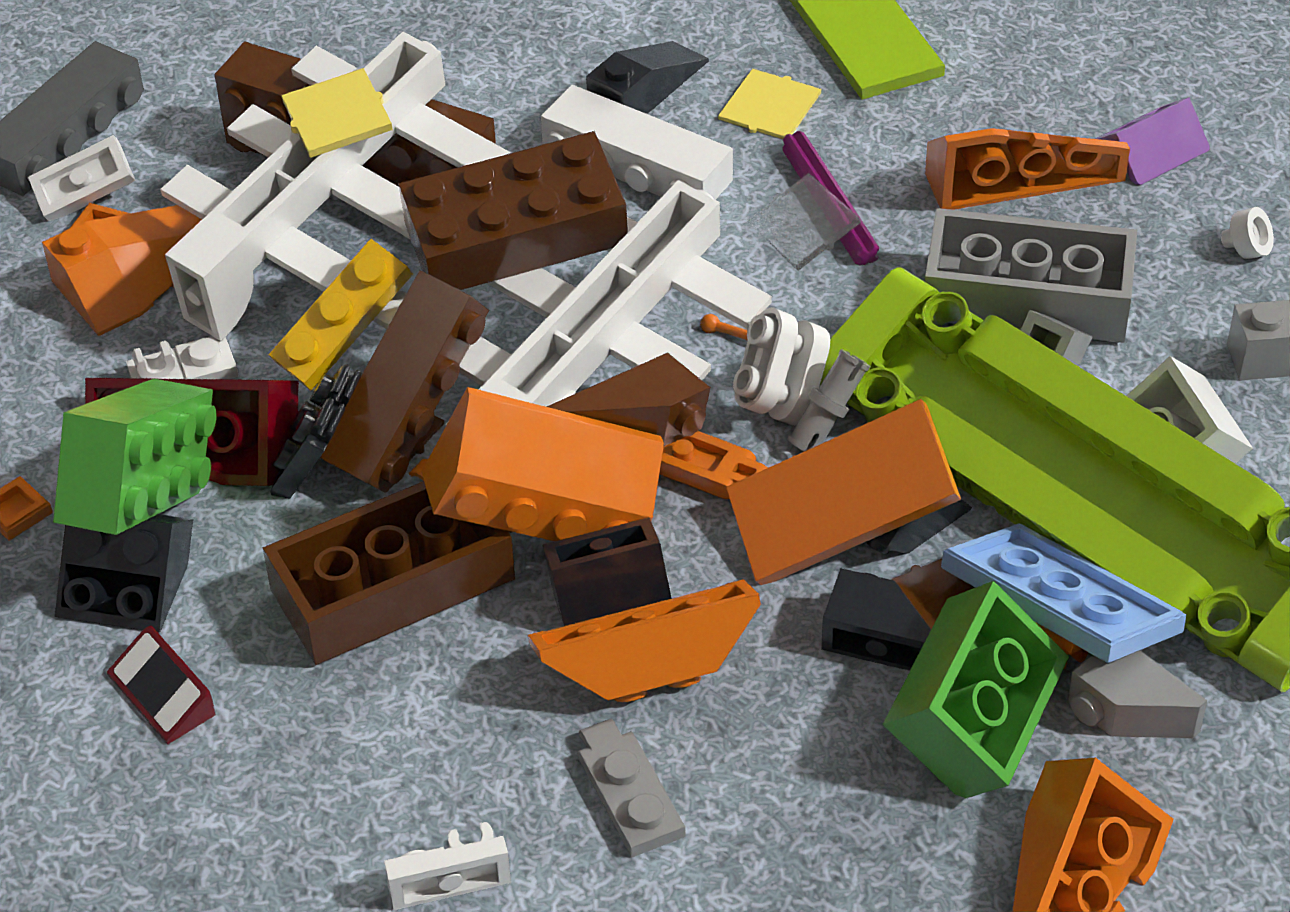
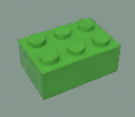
[882,581,1069,798]

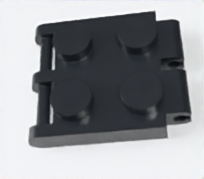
[270,364,361,499]

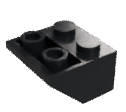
[54,514,193,633]

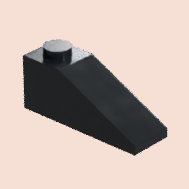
[586,41,709,114]

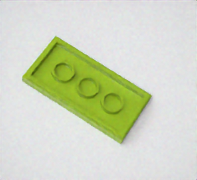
[789,0,945,100]

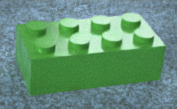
[53,379,216,535]

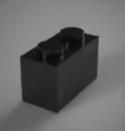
[542,517,672,626]

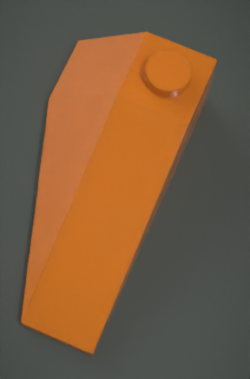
[925,128,1130,210]
[42,205,202,336]
[1012,757,1174,912]

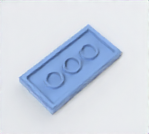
[941,523,1186,663]

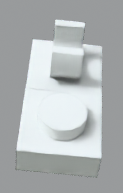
[28,135,136,221]
[126,336,239,379]
[384,822,511,910]

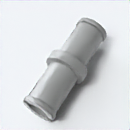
[787,349,871,451]

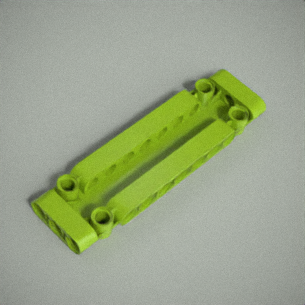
[820,267,1290,693]

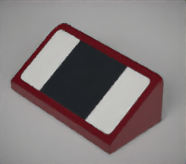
[107,625,216,745]

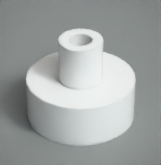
[1221,207,1274,259]

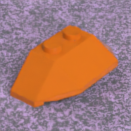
[528,579,761,702]

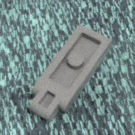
[577,718,686,858]

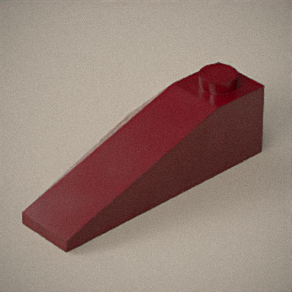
[85,378,299,486]

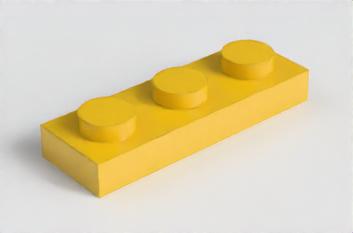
[268,239,413,391]

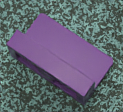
[1095,97,1210,185]

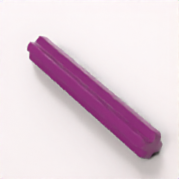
[782,131,879,266]

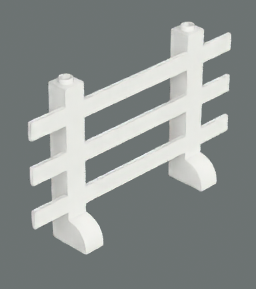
[160,32,772,425]

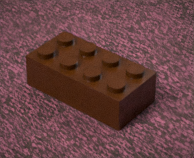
[398,131,628,290]
[262,481,515,665]

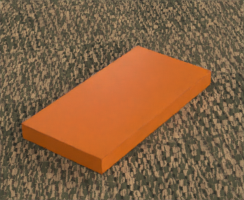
[726,399,961,585]

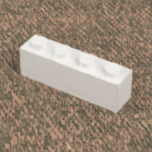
[541,85,733,200]

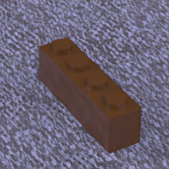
[320,270,489,493]

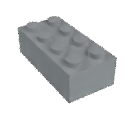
[925,208,1137,343]

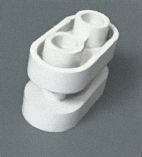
[733,308,830,426]

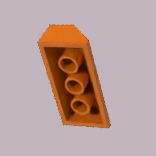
[421,387,664,541]

